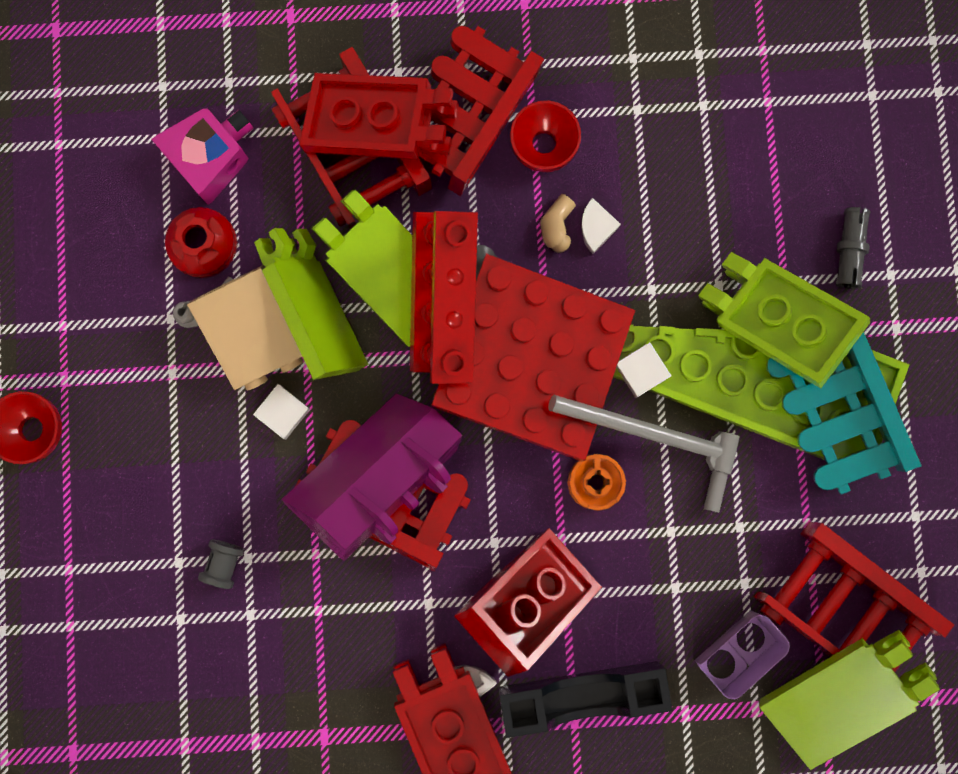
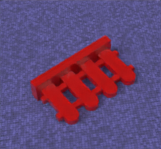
[418,26,544,196]
[296,420,471,572]

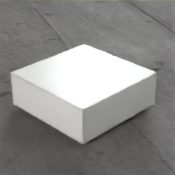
[616,342,671,398]
[253,384,310,440]

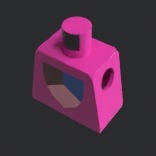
[151,108,253,205]

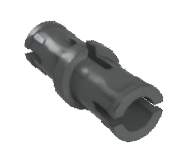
[836,207,871,289]

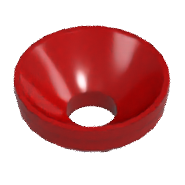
[510,100,581,172]
[165,207,238,278]
[0,391,62,464]

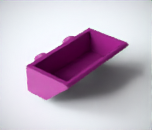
[281,393,463,561]

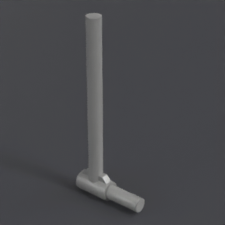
[548,395,740,513]

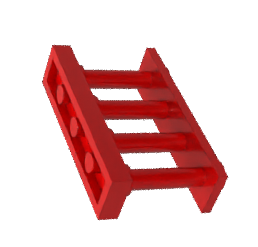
[271,47,432,229]
[410,211,478,384]
[754,522,954,672]

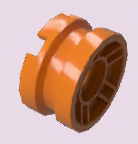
[567,454,626,511]

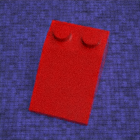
[454,528,602,677]

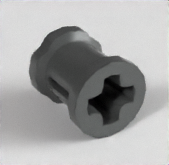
[198,539,245,589]

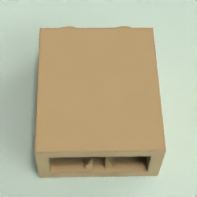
[187,265,303,391]

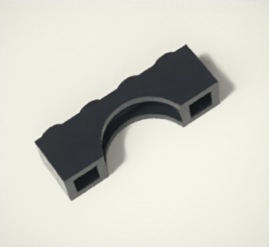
[499,661,673,738]

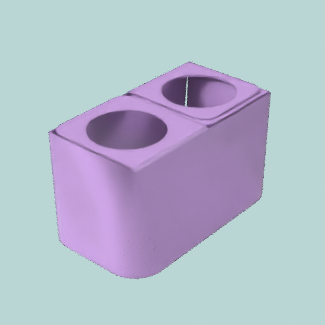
[694,610,789,699]

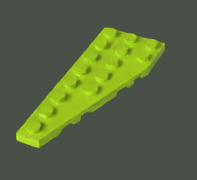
[613,325,910,460]

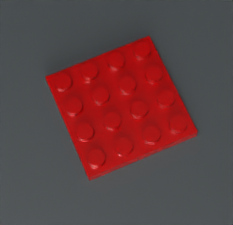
[431,253,636,462]

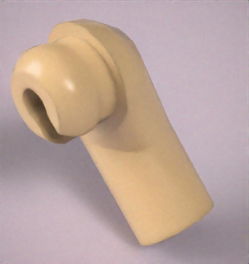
[540,194,576,253]

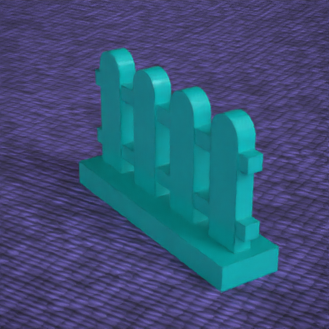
[766,332,922,494]

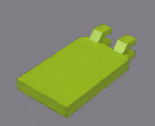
[311,190,412,347]
[254,228,369,380]
[698,252,870,388]
[759,630,940,770]

